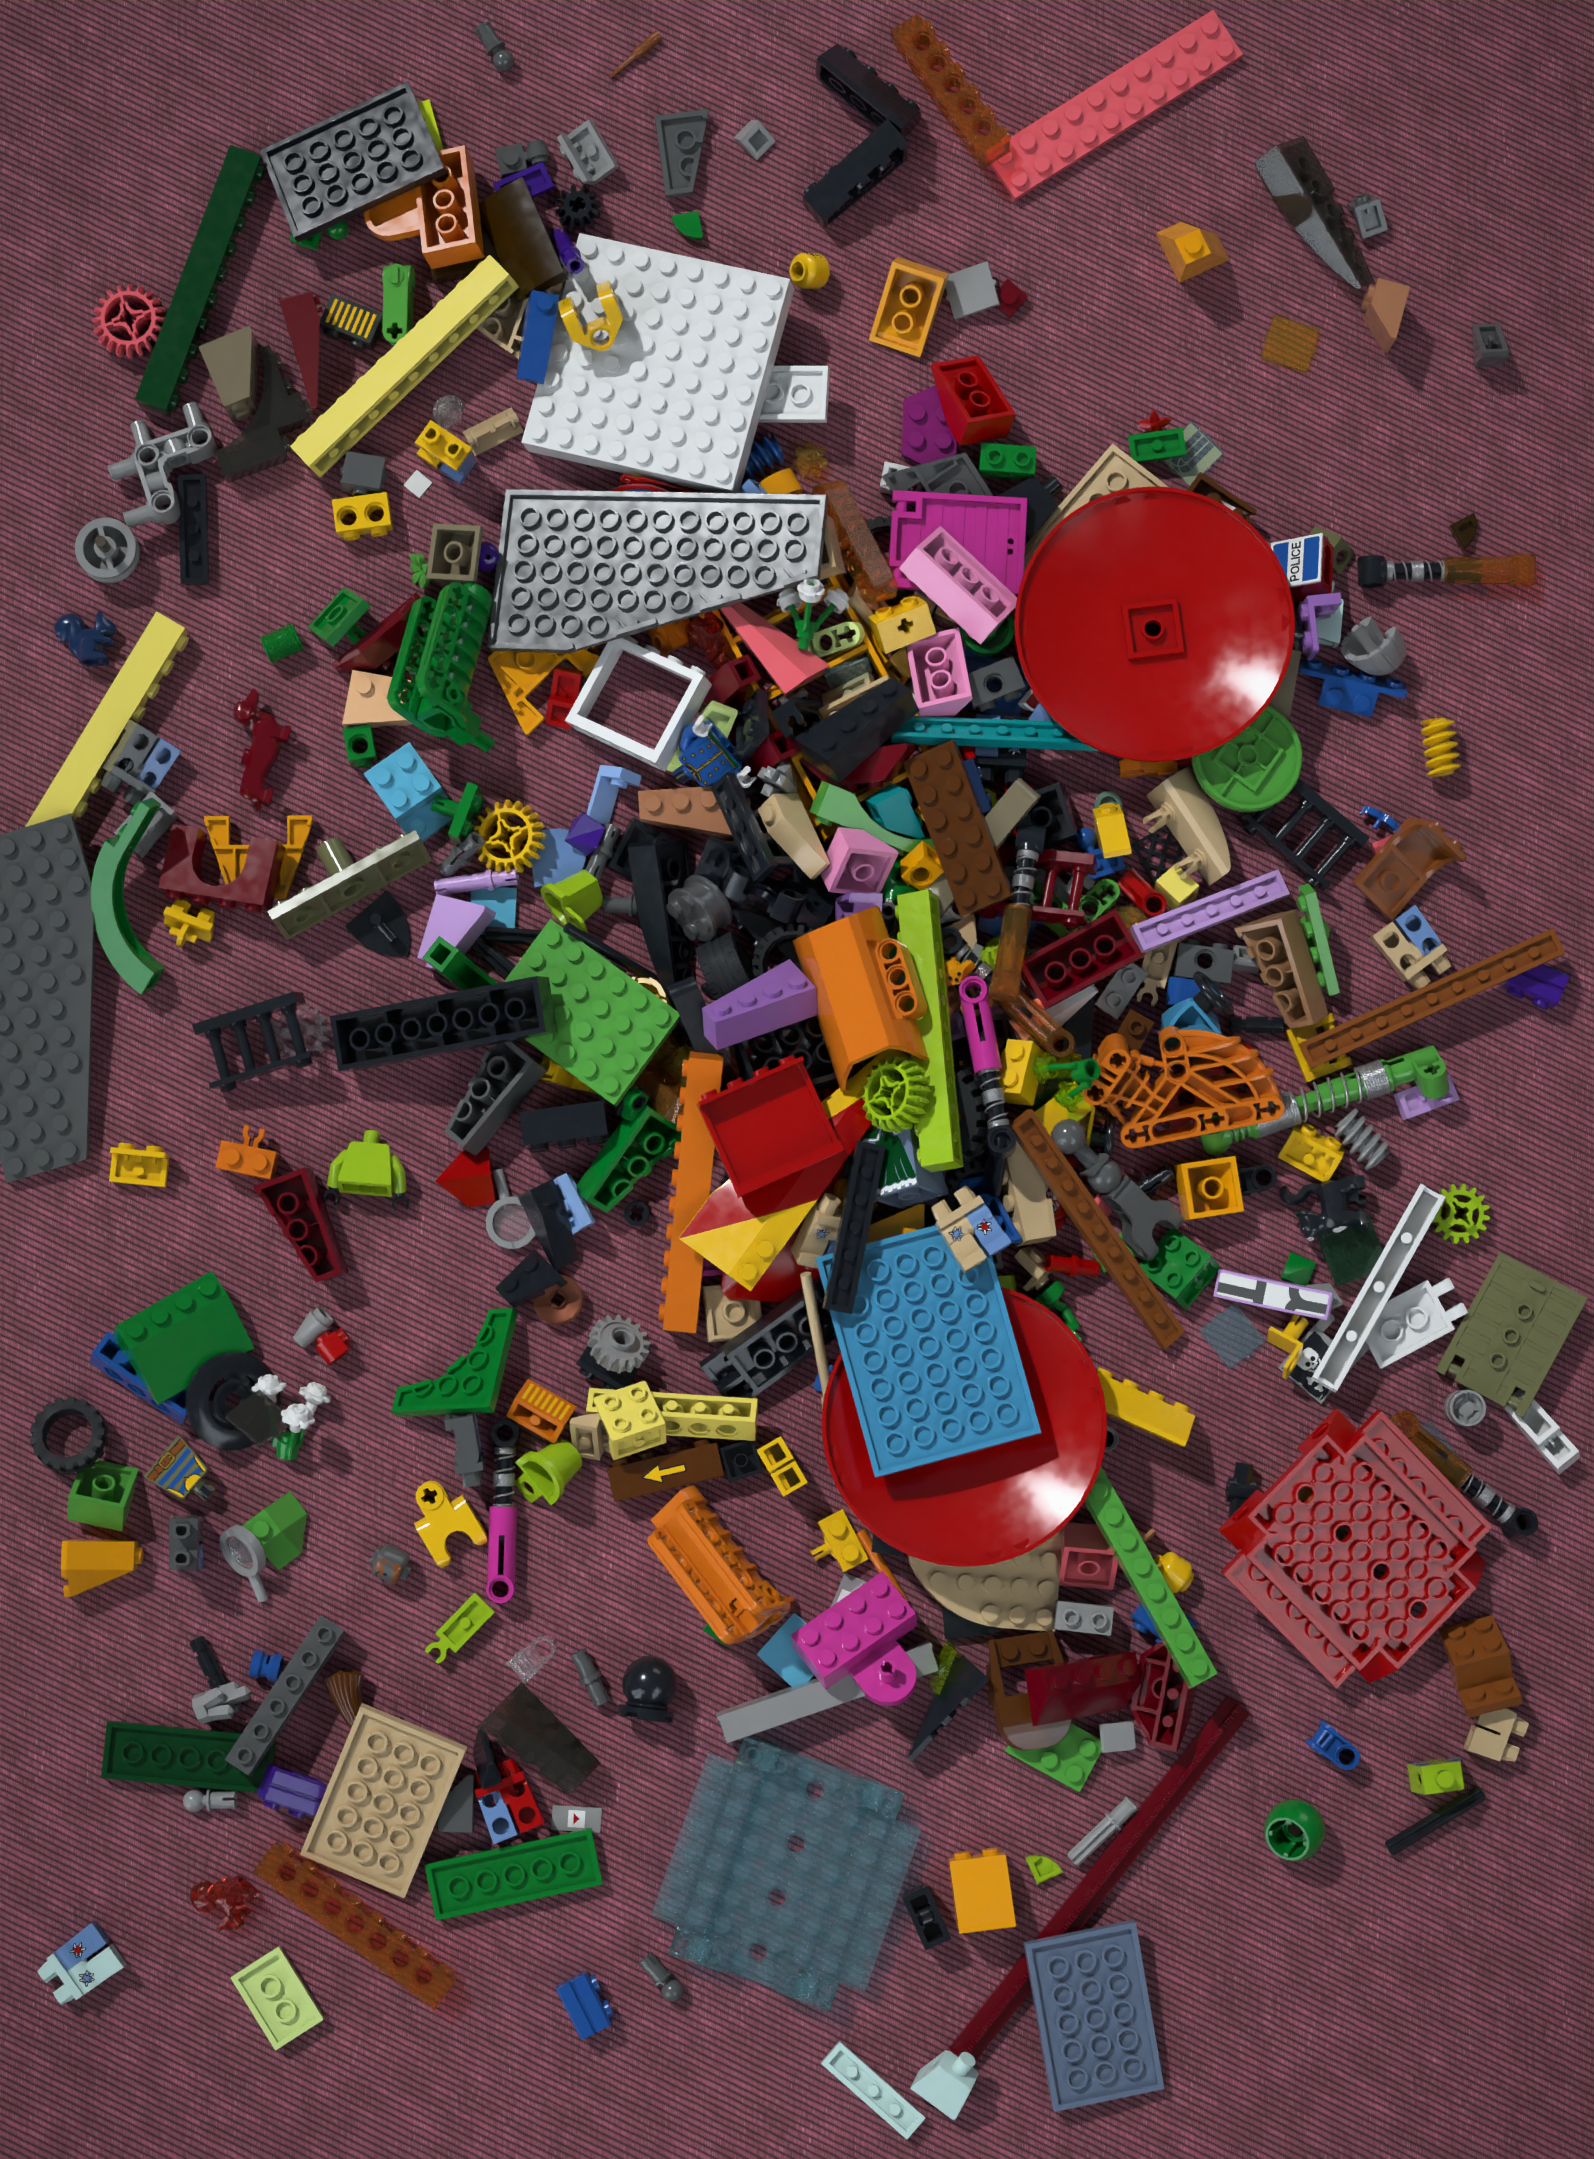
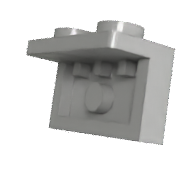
[557,119,619,185]

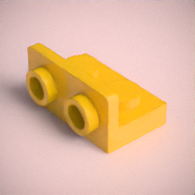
[1278,1123,1345,1182]

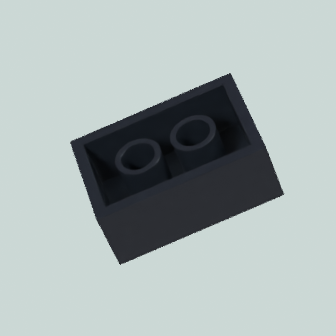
[519,1100,610,1153]

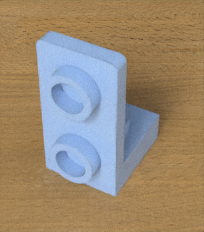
[586,765,642,825]

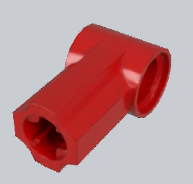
[1117,868,1167,920]

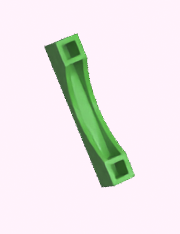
[809,781,935,857]

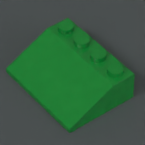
[113,1271,254,1406]

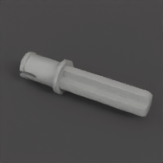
[1067,1796,1139,1866]

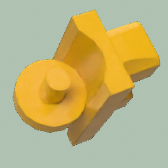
[163,900,215,947]

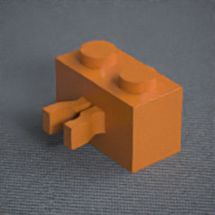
[215,1125,280,1180]

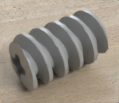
[1333,1108,1393,1171]

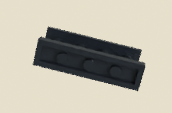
[711,772,807,882]
[1239,778,1369,891]
[192,992,321,1092]

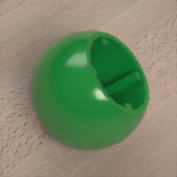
[1264,1799,1326,1862]

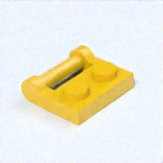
[1285,1013,1353,1083]

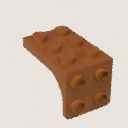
[1352,817,1467,920]

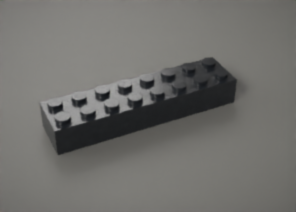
[330,976,558,1072]

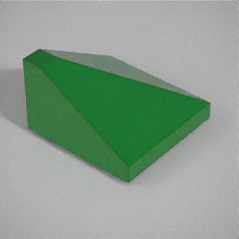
[1280,1252,1316,1286]

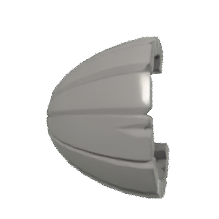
[1341,616,1406,676]

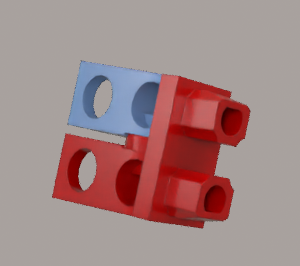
[474,1757,546,1844]

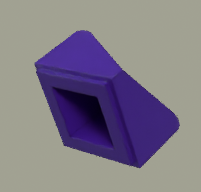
[564,813,606,856]

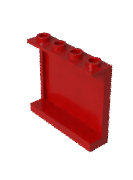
[696,1054,845,1198]

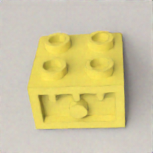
[593,1381,667,1460]

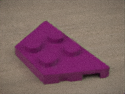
[901,385,957,465]

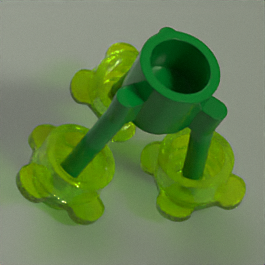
[1033,1051,1100,1113]

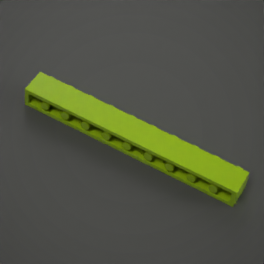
[895,889,963,1173]

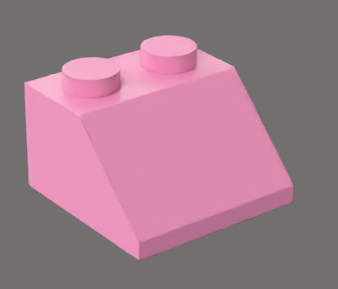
[820,827,899,894]

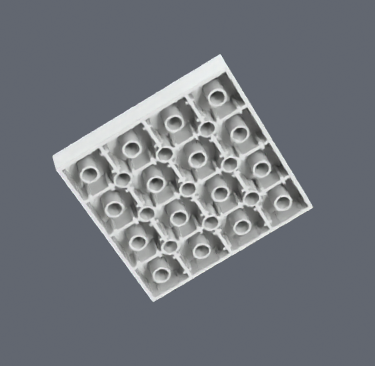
[521,233,795,493]

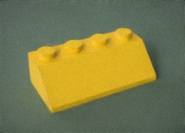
[1097,1367,1195,1447]

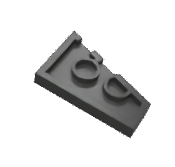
[655,109,709,199]

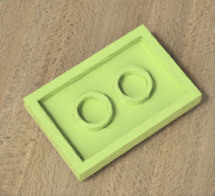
[230,1945,325,2051]

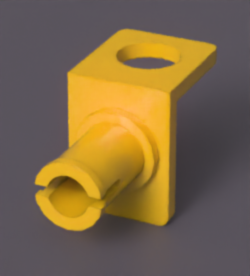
[1267,1314,1309,1380]

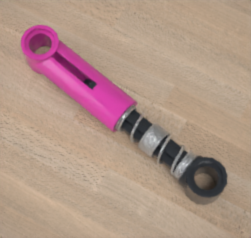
[959,976,1016,1159]
[486,1419,520,1604]

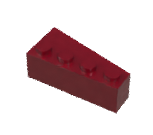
[253,1167,349,1283]

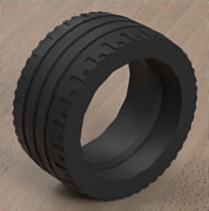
[696,932,755,1001]

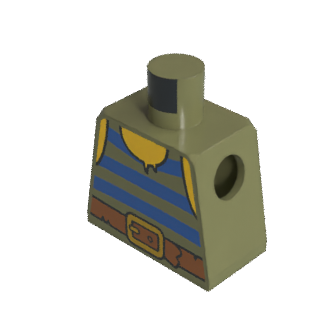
[144,1435,215,1502]

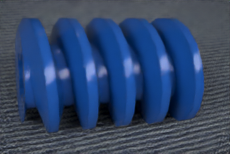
[742,432,785,485]

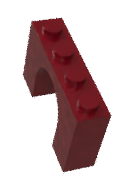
[704,654,800,784]
[158,824,286,914]

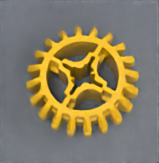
[473,800,547,873]

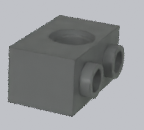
[968,656,1025,713]
[1173,939,1235,986]

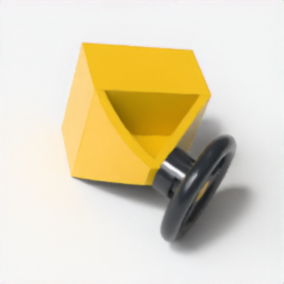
[1034,1081,1116,1159]

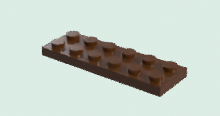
[903,740,1014,918]

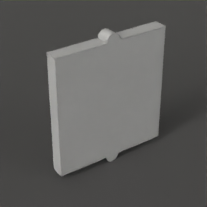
[946,261,1000,320]

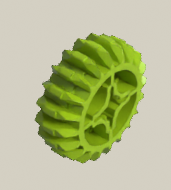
[860,1056,932,1133]

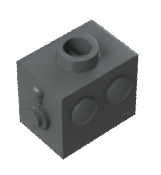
[340,451,388,496]

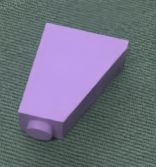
[417,894,496,971]

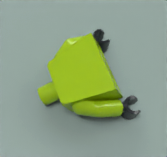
[322,1130,409,1211]

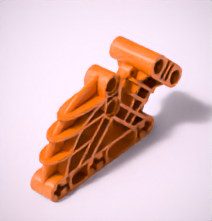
[1082,1026,1285,1148]

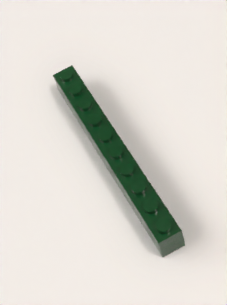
[135,145,266,417]

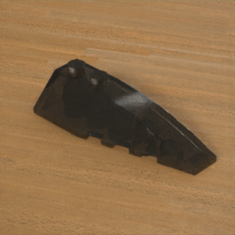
[1254,136,1374,289]

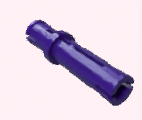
[551,229,584,274]

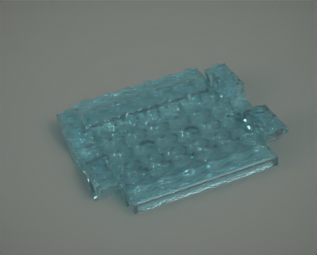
[651,1737,922,2011]

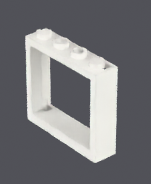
[565,636,712,772]

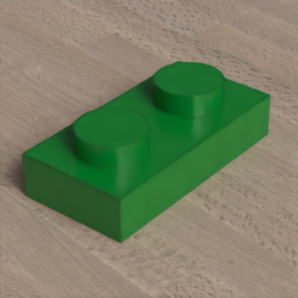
[1128,428,1187,464]

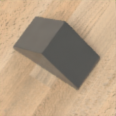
[1472,323,1509,367]

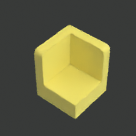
[1154,865,1199,910]

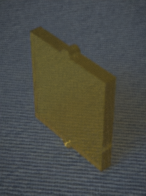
[1260,315,1319,373]

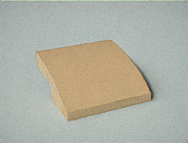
[569,1413,631,1461]

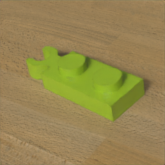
[425,1592,495,1664]

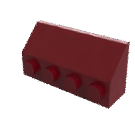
[1017,909,1143,1010]
[1025,1651,1140,1726]

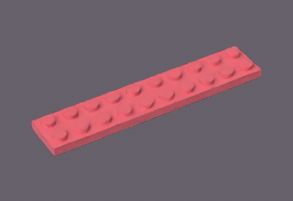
[985,10,1243,201]

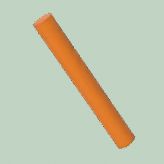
[856,1528,909,1602]

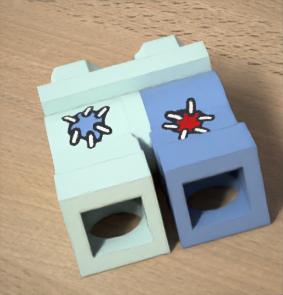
[37,1920,127,2005]

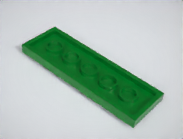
[425,1827,603,1921]

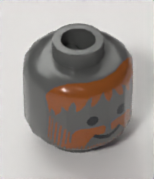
[369,1543,413,1585]

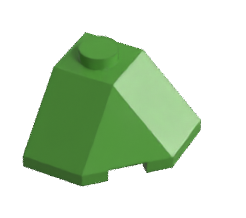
[242,1491,308,1570]

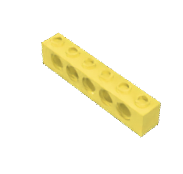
[586,1388,758,1441]

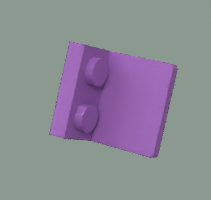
[1296,592,1342,660]

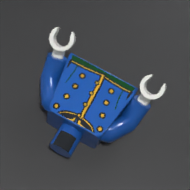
[673,715,757,788]

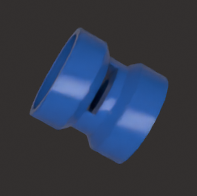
[249,1649,284,1682]

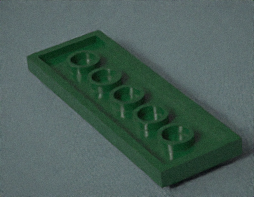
[101,1720,277,1793]

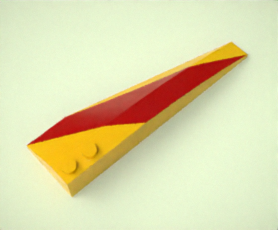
[678,1049,912,1291]

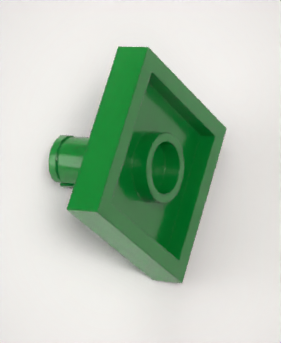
[307,587,370,647]

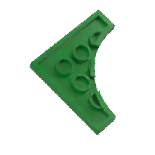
[391,1308,518,1417]

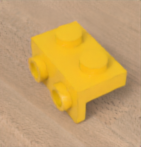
[109,1143,170,1188]

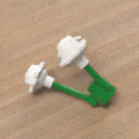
[252,1374,331,1460]

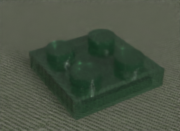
[1316,1215,1382,1287]

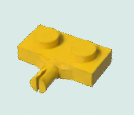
[810,1509,868,1572]

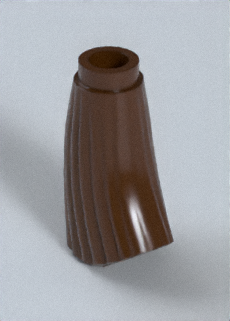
[323,1668,364,1728]

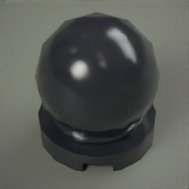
[617,1655,678,1723]

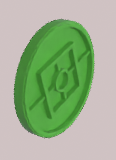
[1192,706,1302,812]

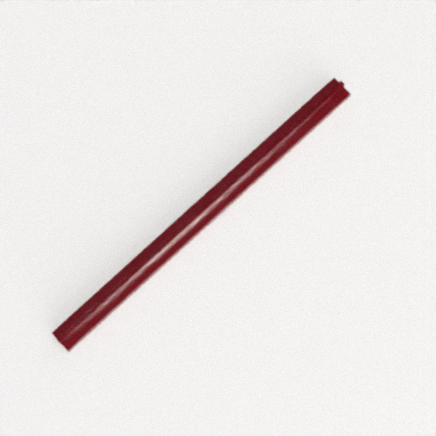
[947,1696,1250,2061]

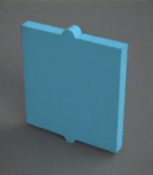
[470,887,517,935]

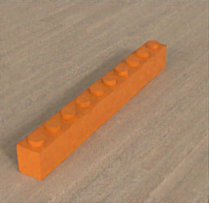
[658,1051,724,1333]

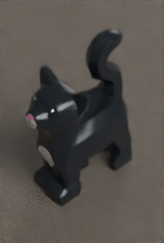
[1279,1175,1368,1241]

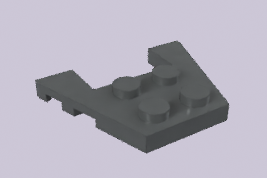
[881,452,993,496]

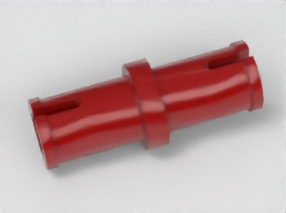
[1043,1254,1100,1278]

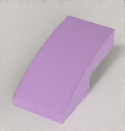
[1393,1074,1460,1120]

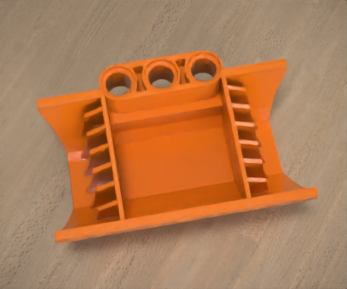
[793,906,929,1092]

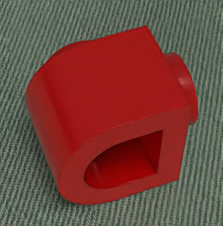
[315,1328,353,1366]

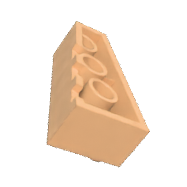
[342,670,412,728]

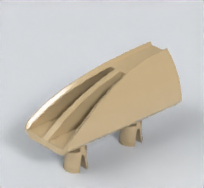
[1143,767,1231,886]

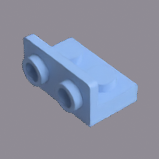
[553,1173,595,1234]

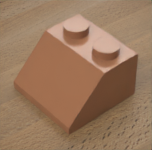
[1361,278,1410,353]

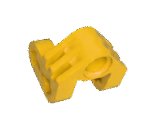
[558,280,623,351]

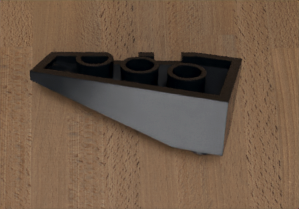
[907,1653,989,1762]

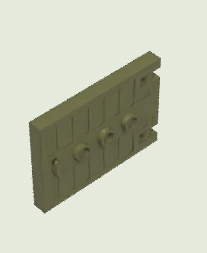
[1436,1252,1588,1418]

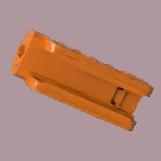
[647,1485,795,1645]

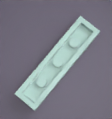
[821,2041,926,2139]

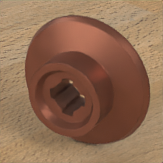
[533,1275,583,1325]

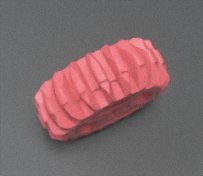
[92,284,167,359]

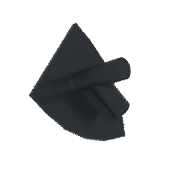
[345,890,410,956]

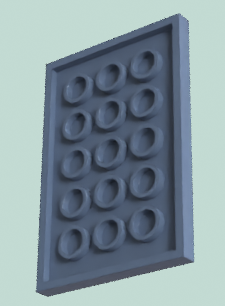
[1023,1920,1164,2112]

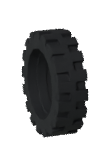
[30,1397,108,1475]

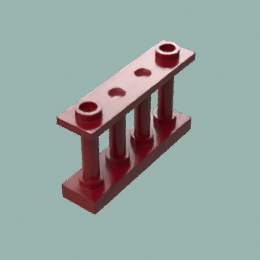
[976,844,1098,929]

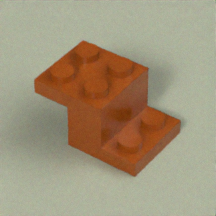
[1439,1615,1522,1718]

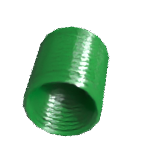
[260,623,304,664]

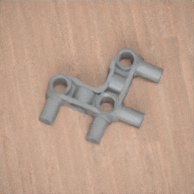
[107,402,217,529]

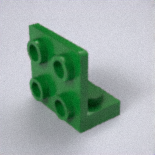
[1140,1229,1222,1311]

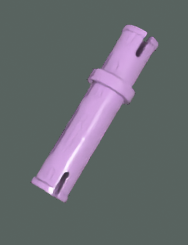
[434,867,520,895]

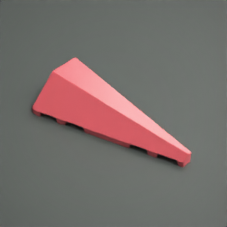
[719,603,829,697]

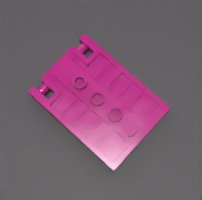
[888,490,1027,596]

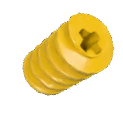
[1419,718,1461,778]

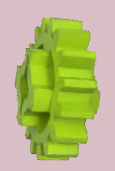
[1432,1184,1490,1244]

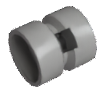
[1443,1390,1486,1426]

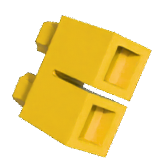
[757,1436,808,1497]

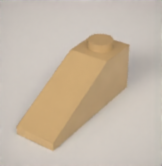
[757,793,830,879]

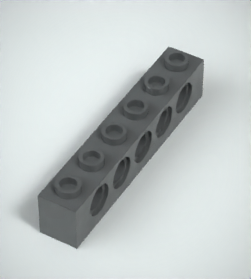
[225,1615,346,1777]

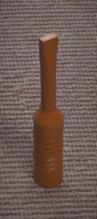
[609,30,663,79]

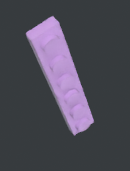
[1130,869,1290,953]

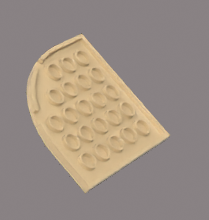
[908,1528,1063,1632]

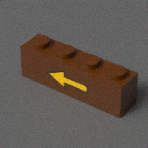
[607,1438,724,1502]

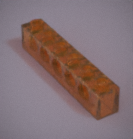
[891,13,1011,169]

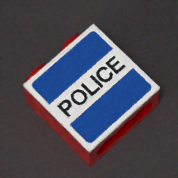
[1271,533,1334,603]

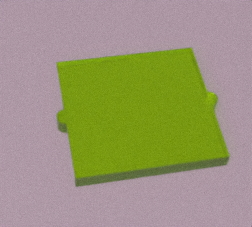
[928,1641,957,1695]

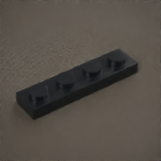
[178,474,210,586]

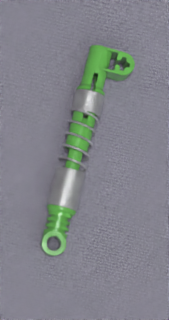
[1200,1045,1449,1155]

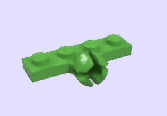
[1296,883,1340,996]

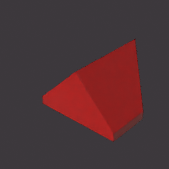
[435,1148,496,1207]

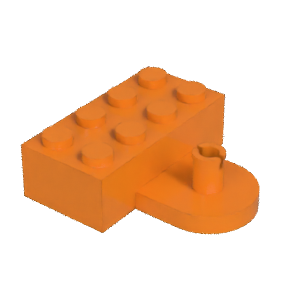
[364,145,485,269]

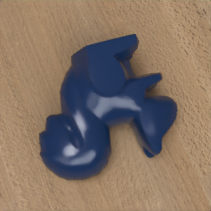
[54,611,117,667]

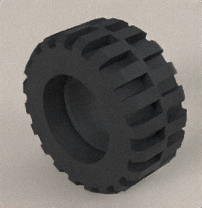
[889,1062,989,1164]

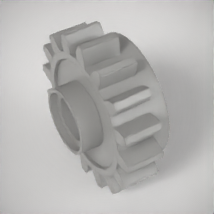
[587,1314,650,1373]

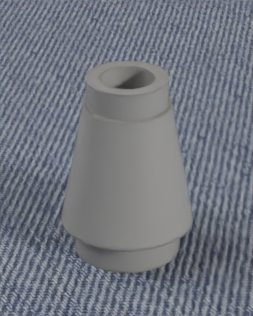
[293,1306,334,1348]

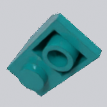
[864,783,924,839]

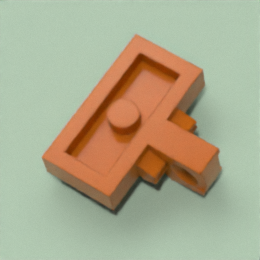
[1119,759,1178,779]

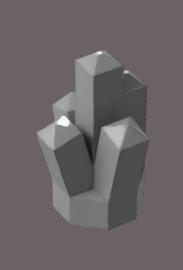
[757,761,798,797]
[192,1681,251,1724]

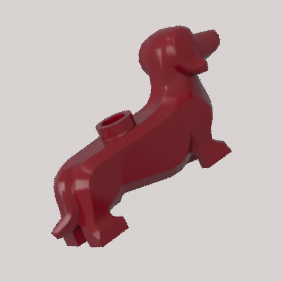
[233,688,292,811]

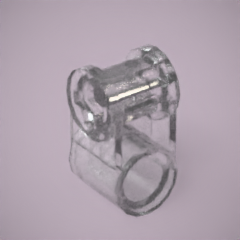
[504,1634,558,1686]

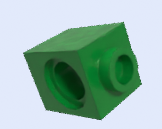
[343,724,378,768]

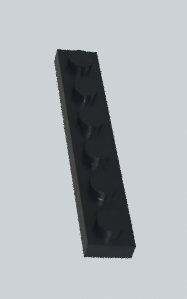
[822,1140,886,1314]

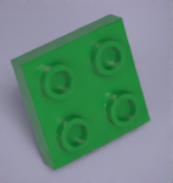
[430,782,484,844]

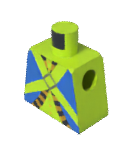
[1407,1756,1464,1795]

